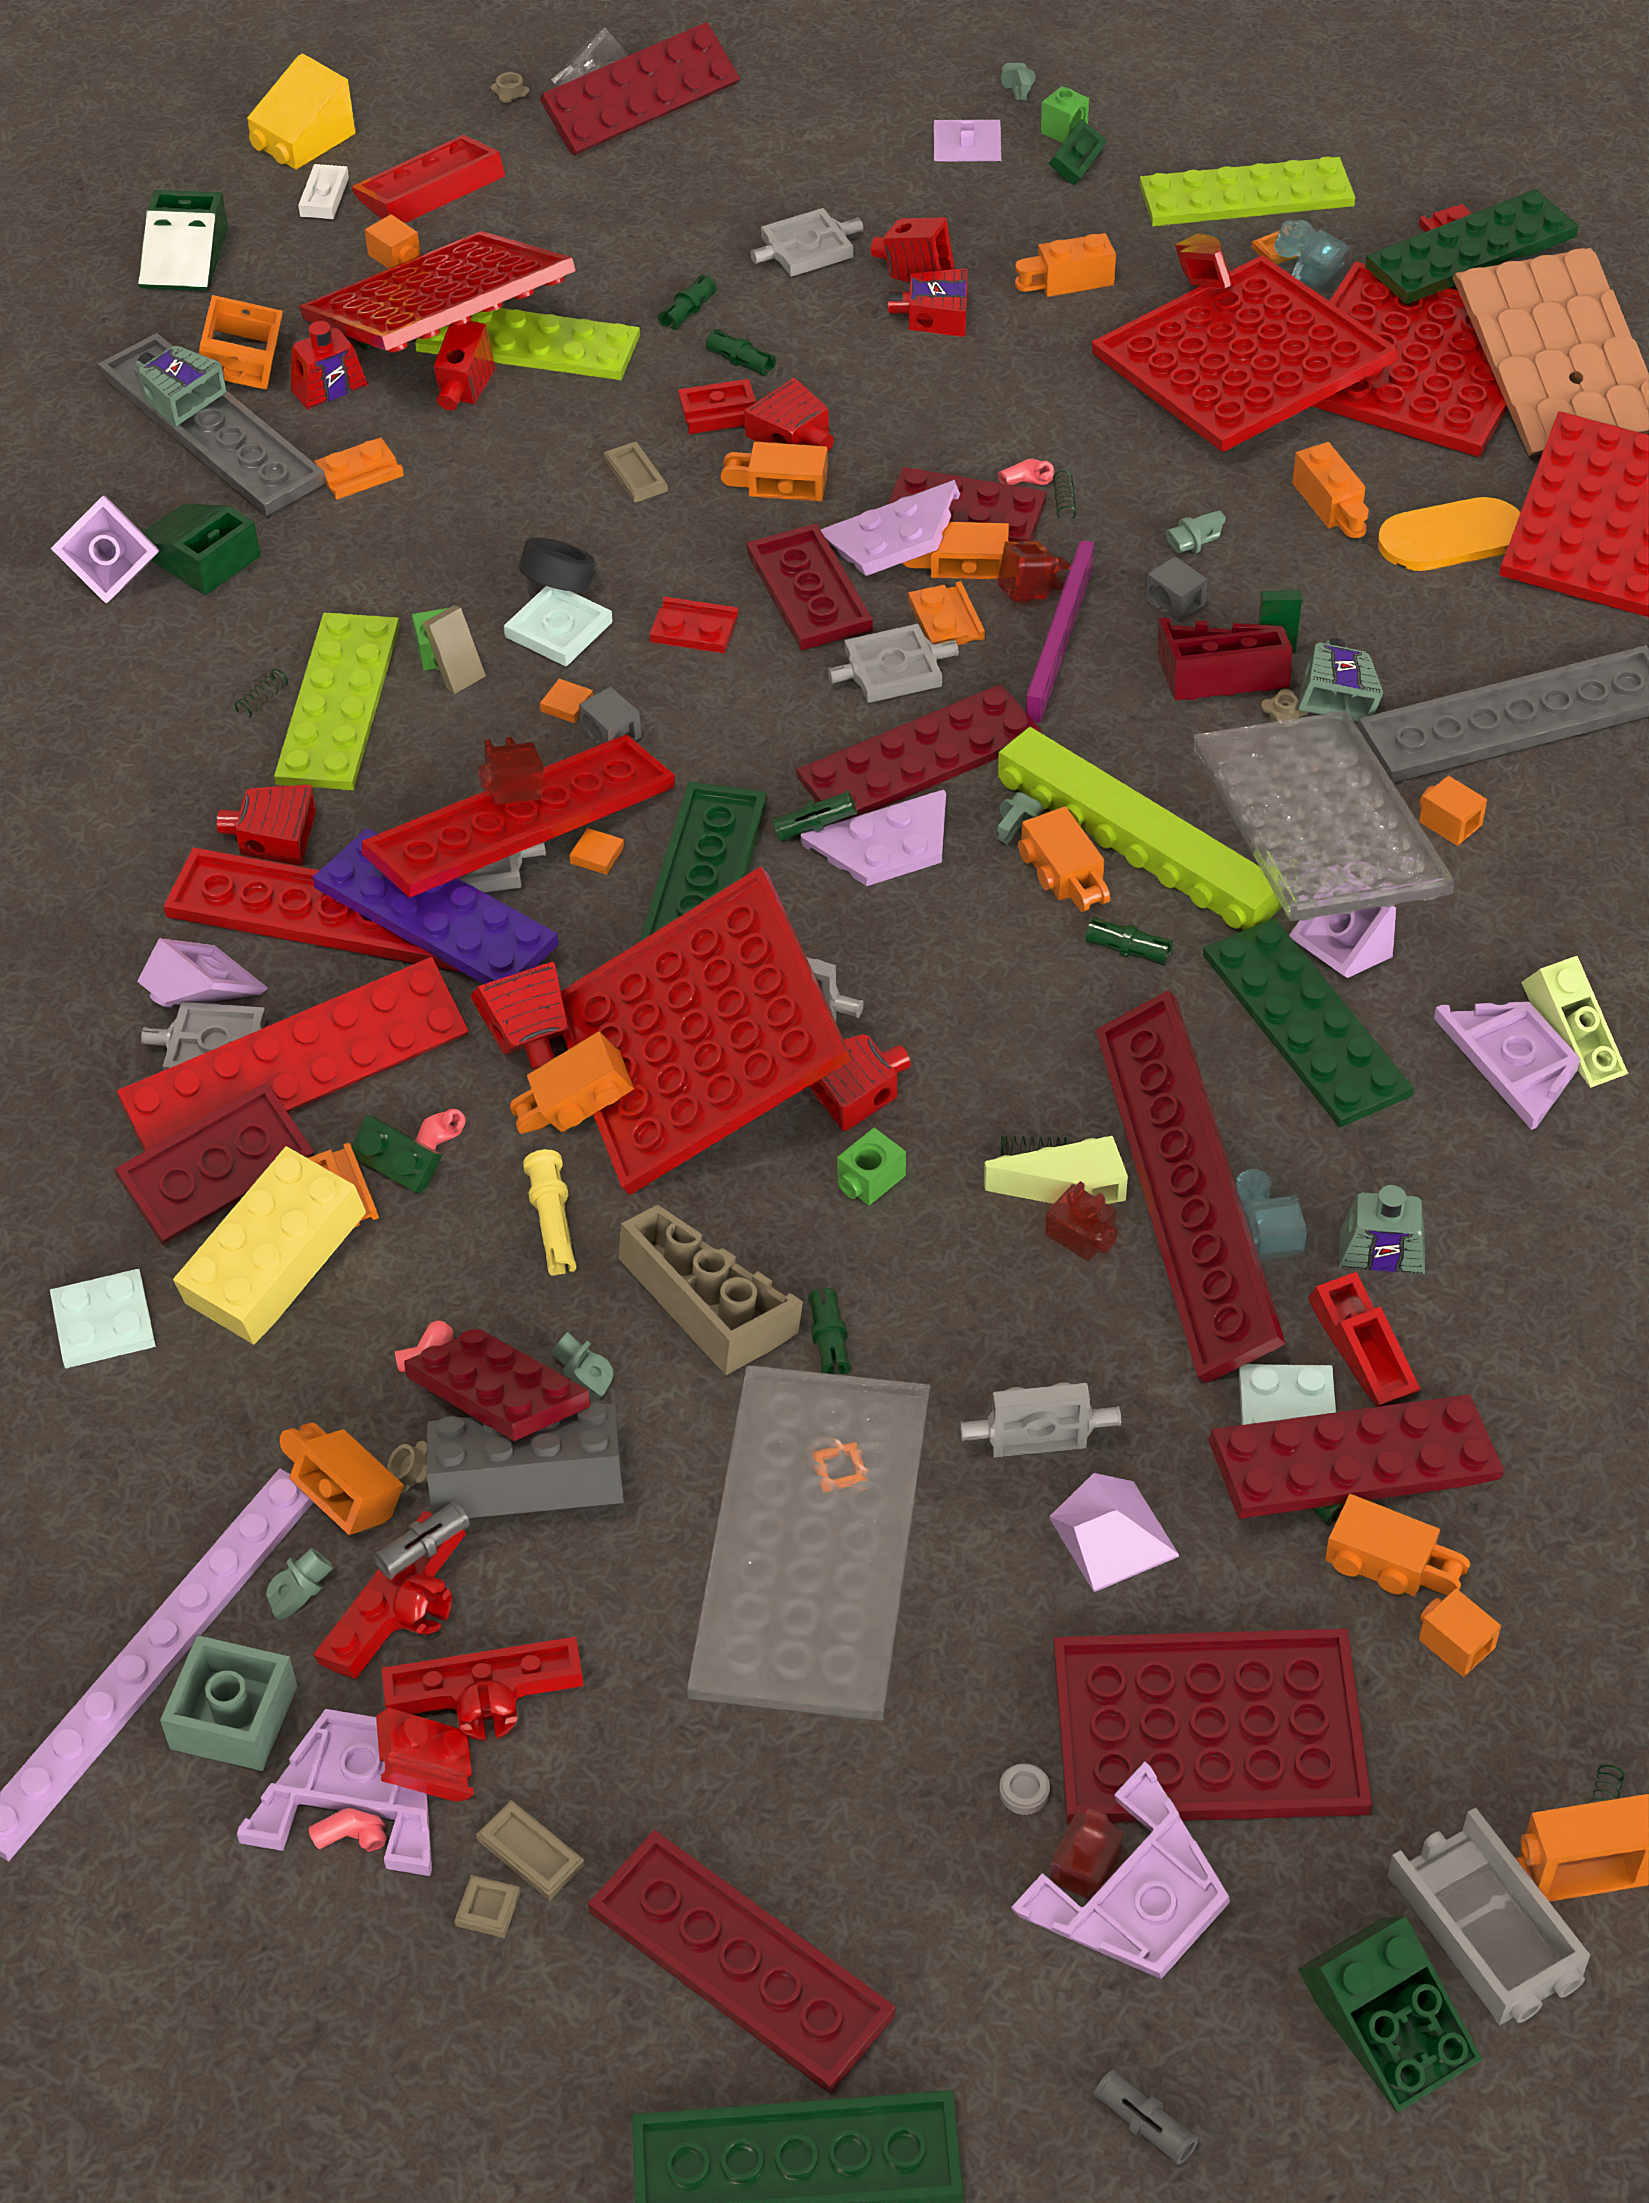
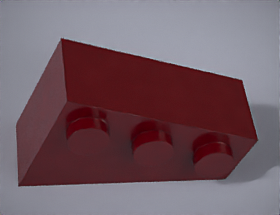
[1158,618,1292,700]

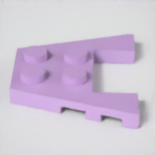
[237,1709,432,1876]
[1011,1762,1230,1979]

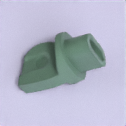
[1001,63,1036,101]
[1165,511,1226,554]
[996,792,1043,845]
[550,1332,613,1400]
[266,1548,334,1620]

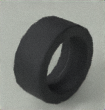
[518,537,595,592]

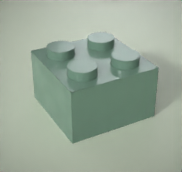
[160,1635,297,1771]

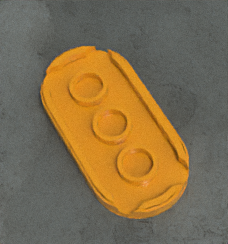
[1378,497,1521,571]

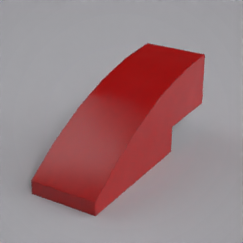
[1175,233,1232,288]
[1308,1271,1420,1407]

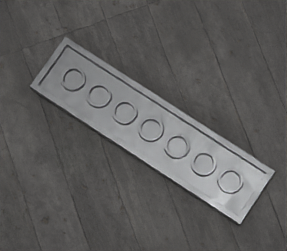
[98,333,326,516]
[1357,645,1649,783]

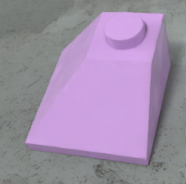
[137,938,268,1008]

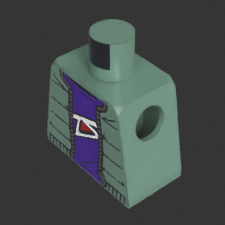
[136,346,226,427]
[1298,638,1383,722]
[1339,1185,1425,1274]

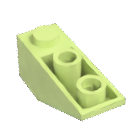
[1521,956,1628,1088]
[984,1136,1128,1209]

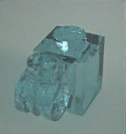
[1274,220,1350,292]
[1236,1169,1307,1261]

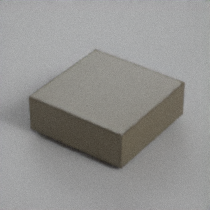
[454,1875,521,1938]

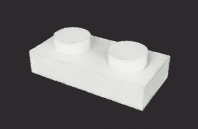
[298,164,349,219]

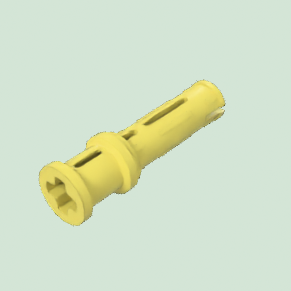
[523,1149,576,1276]

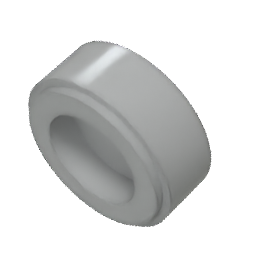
[999,1764,1050,1815]

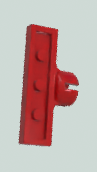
[313,1511,466,1679]
[382,1636,584,1741]

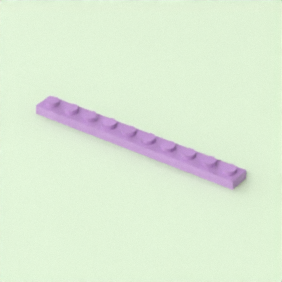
[0,1468,314,1861]

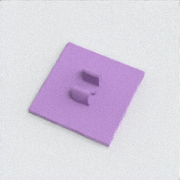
[934,120,1001,161]

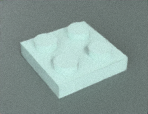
[504,586,612,666]
[50,1269,156,1368]
[1239,1364,1336,1425]

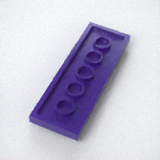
[313,828,559,984]

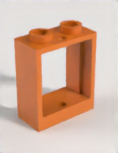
[199,295,283,390]
[1515,1794,1649,1902]

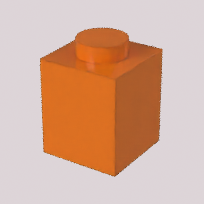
[364,215,421,269]
[1419,775,1487,846]
[1419,1589,1501,1677]

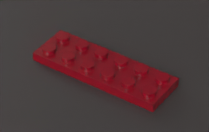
[539,22,740,155]
[796,684,1042,824]
[1208,1394,1504,1519]
[588,1829,896,2094]

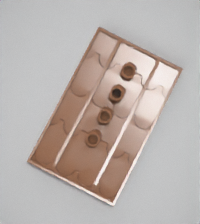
[1452,248,1649,456]

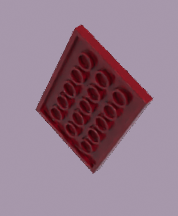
[1053,1628,1372,1824]

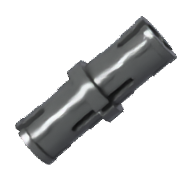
[373,1501,470,1580]
[1094,2069,1199,2166]

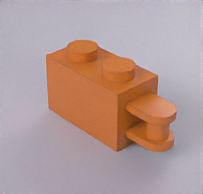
[1015,233,1116,297]
[721,442,828,501]
[1292,442,1369,538]
[903,522,1009,580]
[1018,806,1110,912]
[510,1031,634,1134]
[280,1422,404,1535]
[1325,1494,1470,1596]

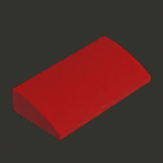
[352,134,505,223]

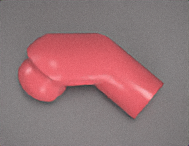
[998,459,1055,485]
[416,1109,466,1150]
[394,1321,454,1373]
[309,1808,387,1852]

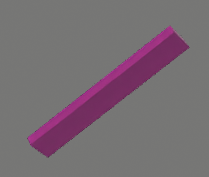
[1026,540,1095,723]

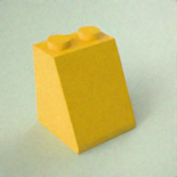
[247,53,356,170]

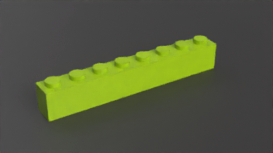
[998,727,1285,930]

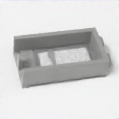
[1387,1807,1590,2025]

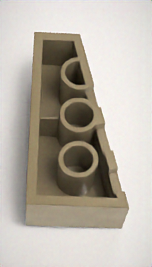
[618,1205,803,1376]

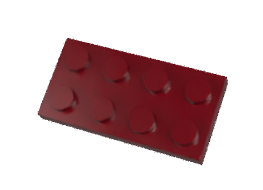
[888,467,1047,548]
[746,523,873,651]
[115,1082,314,1246]
[404,1329,590,1441]

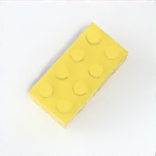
[173,1146,366,1345]

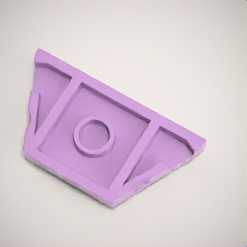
[821,480,960,576]
[801,789,946,886]
[1434,1002,1580,1130]

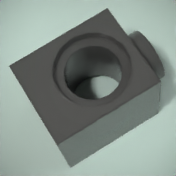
[1146,556,1208,622]
[579,687,641,745]

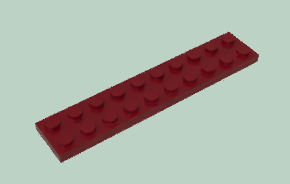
[1096,990,1286,1383]

